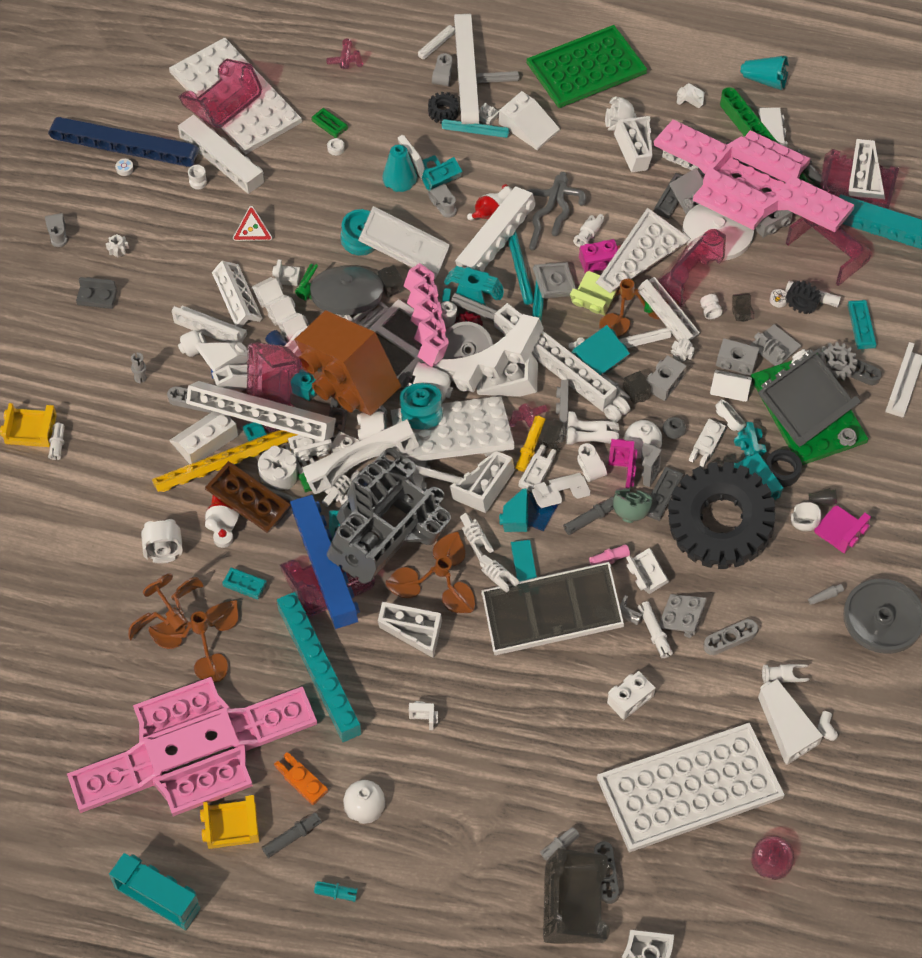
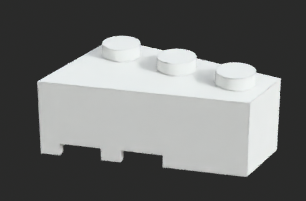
[614,116,652,172]
[450,451,515,513]
[378,602,442,658]

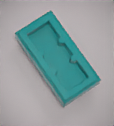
[222,567,267,600]

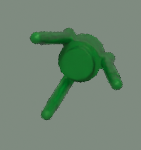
[295,264,318,300]

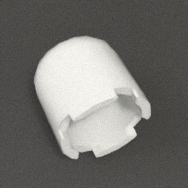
[409,362,453,403]

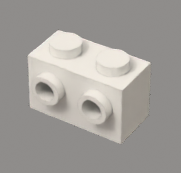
[607,671,655,720]

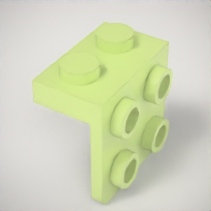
[570,271,618,316]

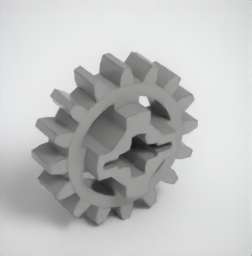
[818,342,857,381]

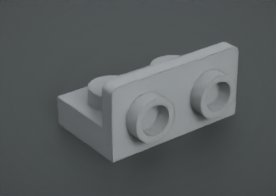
[641,443,662,487]

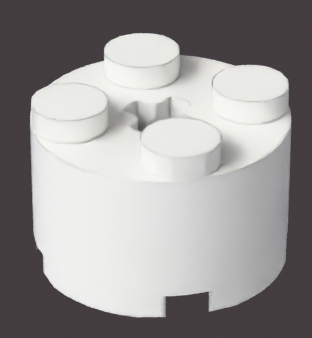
[357,411,387,441]
[258,446,298,491]
[141,519,183,563]

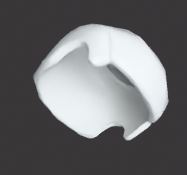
[791,502,821,531]

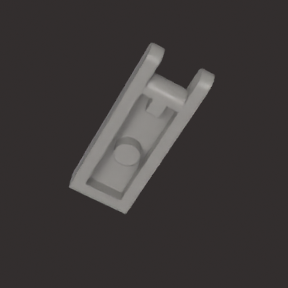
[556,380,568,432]

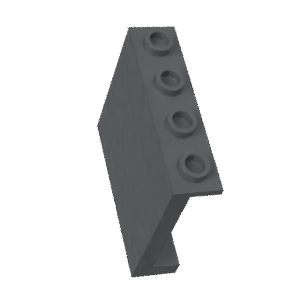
[758,348,861,447]

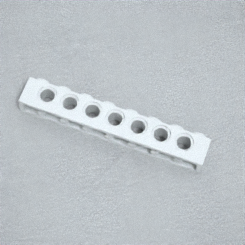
[494,303,617,412]

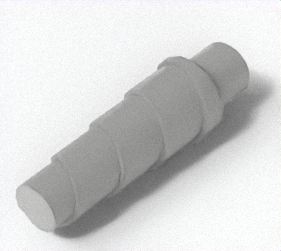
[808,584,844,605]

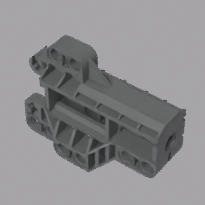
[327,448,451,583]

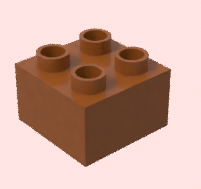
[294,310,401,416]

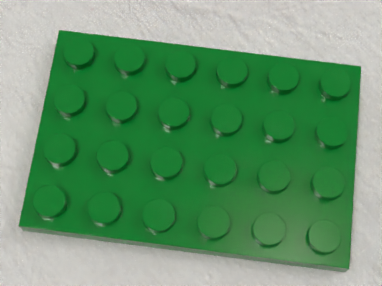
[526,25,647,108]
[750,353,868,466]

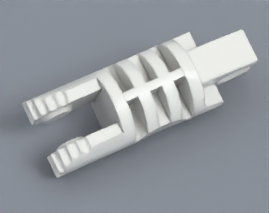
[321,470,360,507]
[460,513,494,559]
[479,555,519,593]

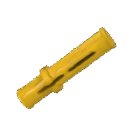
[515,416,546,472]

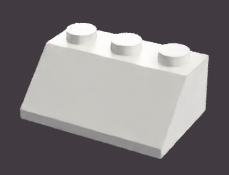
[170,411,238,464]

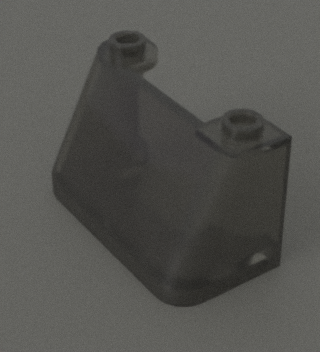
[543,848,610,944]

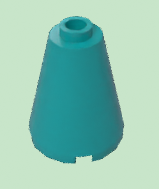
[740,56,789,90]
[382,145,417,192]

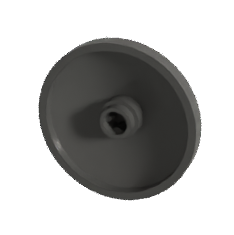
[310,266,383,315]
[843,579,922,654]

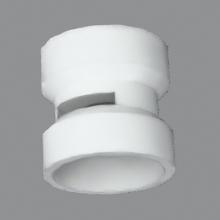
[188,165,207,190]
[700,294,722,319]
[604,397,630,423]

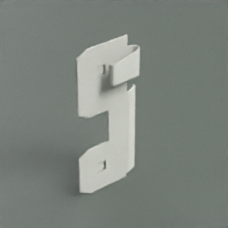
[531,473,590,508]

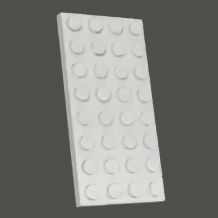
[169,38,302,155]
[597,723,784,852]

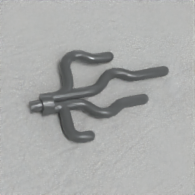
[525,172,586,250]

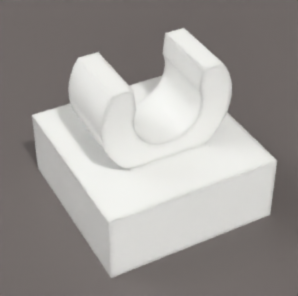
[479,103,499,125]

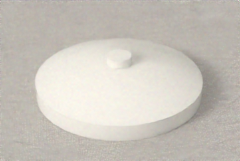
[682,204,754,261]

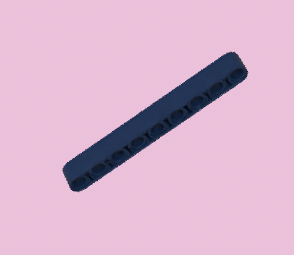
[48,117,199,167]

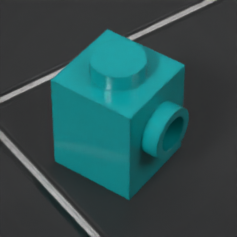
[290,369,317,402]

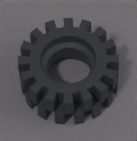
[428,92,459,124]
[785,281,821,314]

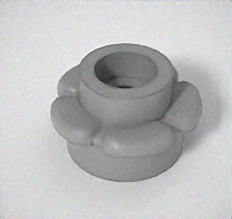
[838,428,857,446]

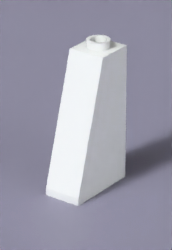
[758,679,823,765]

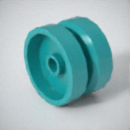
[340,209,375,256]
[400,383,443,430]

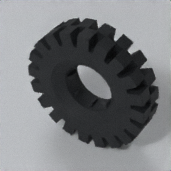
[668,462,775,569]

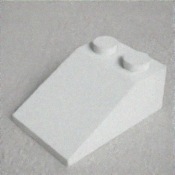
[499,91,560,150]
[477,354,538,397]

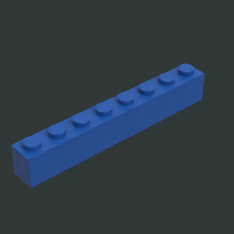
[290,495,360,629]

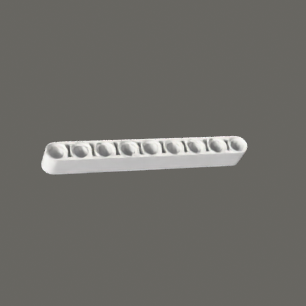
[454,14,479,124]

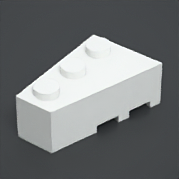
[849,139,885,200]

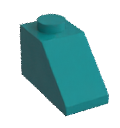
[499,488,529,532]

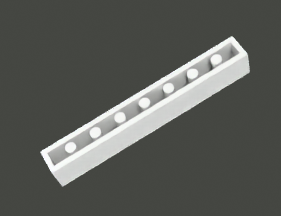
[186,381,336,441]

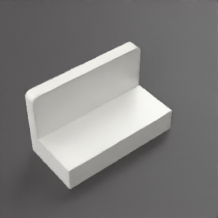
[710,370,752,402]

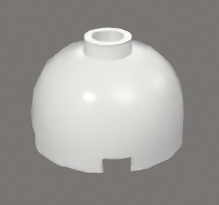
[605,96,636,132]
[624,420,662,458]
[343,780,385,824]

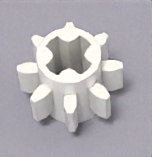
[106,234,129,257]
[671,339,695,362]

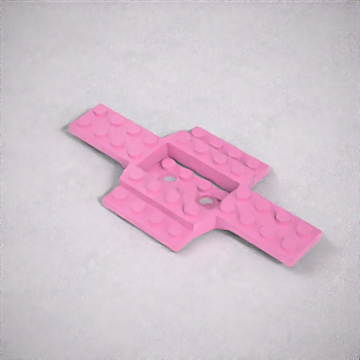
[654,120,854,232]
[67,677,317,816]

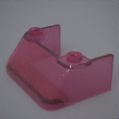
[786,217,872,286]

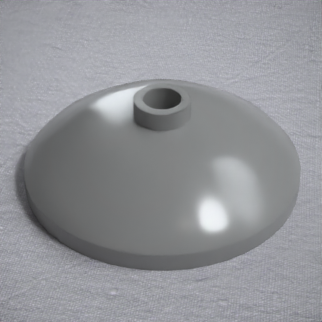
[442,322,494,360]

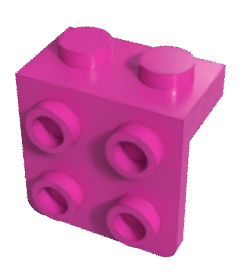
[608,439,637,488]
[814,506,871,554]

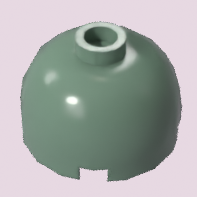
[613,488,652,523]

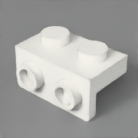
[626,548,669,594]

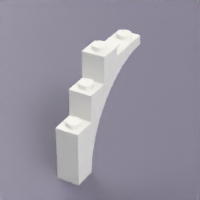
[424,314,544,392]

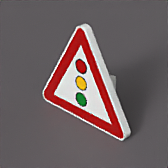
[233,206,272,241]

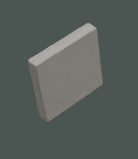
[533,262,576,298]

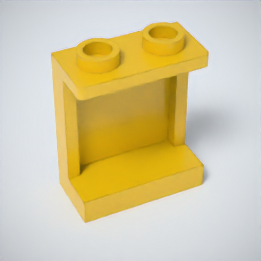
[0,403,57,447]
[200,795,259,849]

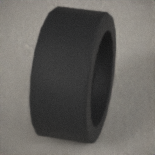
[765,449,802,487]

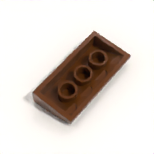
[205,461,291,533]

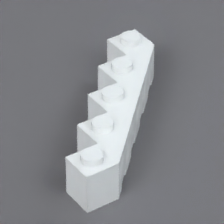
[252,277,313,375]

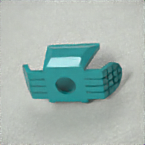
[444,266,504,305]

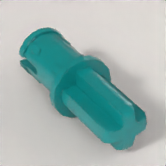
[314,881,358,902]

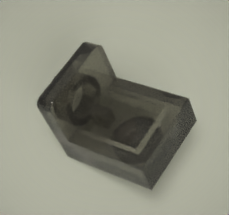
[732,293,755,322]

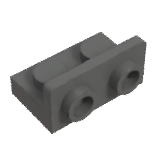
[76,277,117,309]

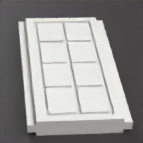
[358,206,449,279]

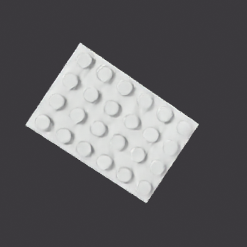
[391,396,514,462]

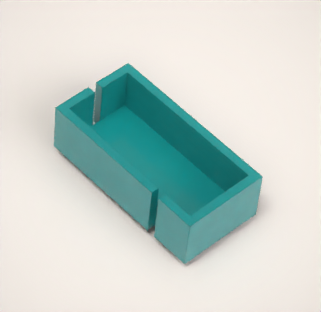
[109,853,201,931]

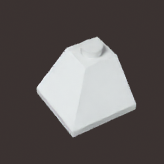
[195,342,251,372]

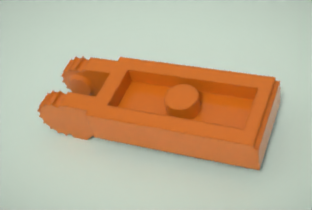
[274,752,328,805]

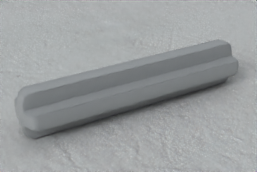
[476,71,519,83]
[451,293,498,320]

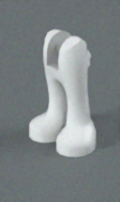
[566,411,619,445]

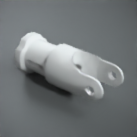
[573,214,604,247]
[762,664,810,683]

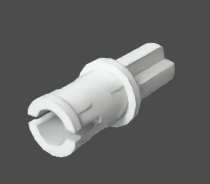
[48,422,65,460]

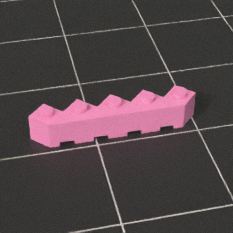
[404,263,449,367]

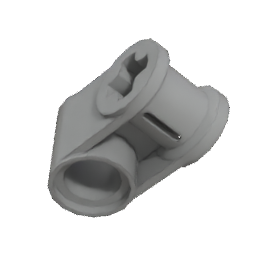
[432,53,452,87]
[428,184,457,218]
[45,213,67,247]

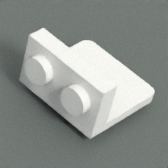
[288,435,332,462]

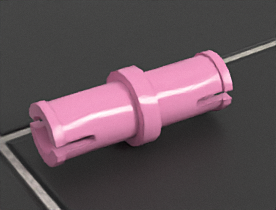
[589,544,630,566]

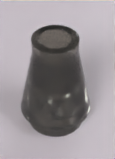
[808,488,837,507]

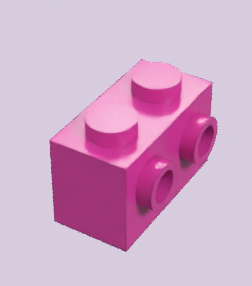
[579,239,618,273]

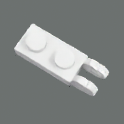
[689,419,726,467]
[518,445,557,492]

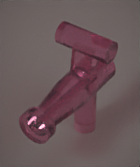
[326,38,363,69]
[509,403,547,439]

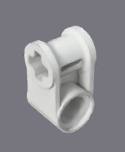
[577,443,607,482]

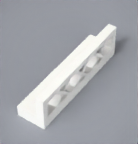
[212,261,262,328]
[638,277,700,342]
[172,306,247,343]
[885,342,922,418]

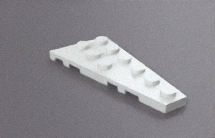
[596,208,690,293]

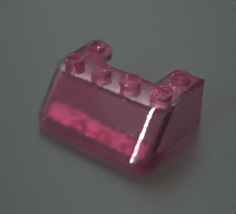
[247,342,302,433]

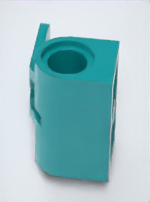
[422,155,463,191]

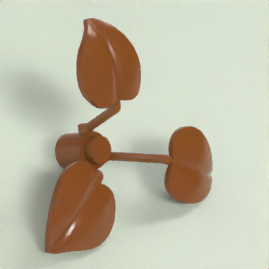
[599,279,679,337]
[386,532,475,613]
[128,573,204,640]
[148,600,238,683]

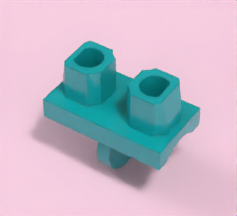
[734,422,766,457]

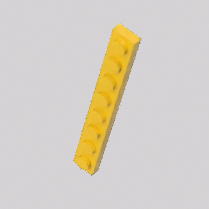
[152,430,298,492]

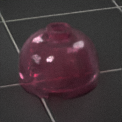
[751,835,794,880]

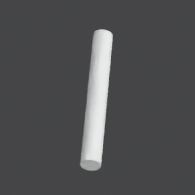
[414,465,463,484]

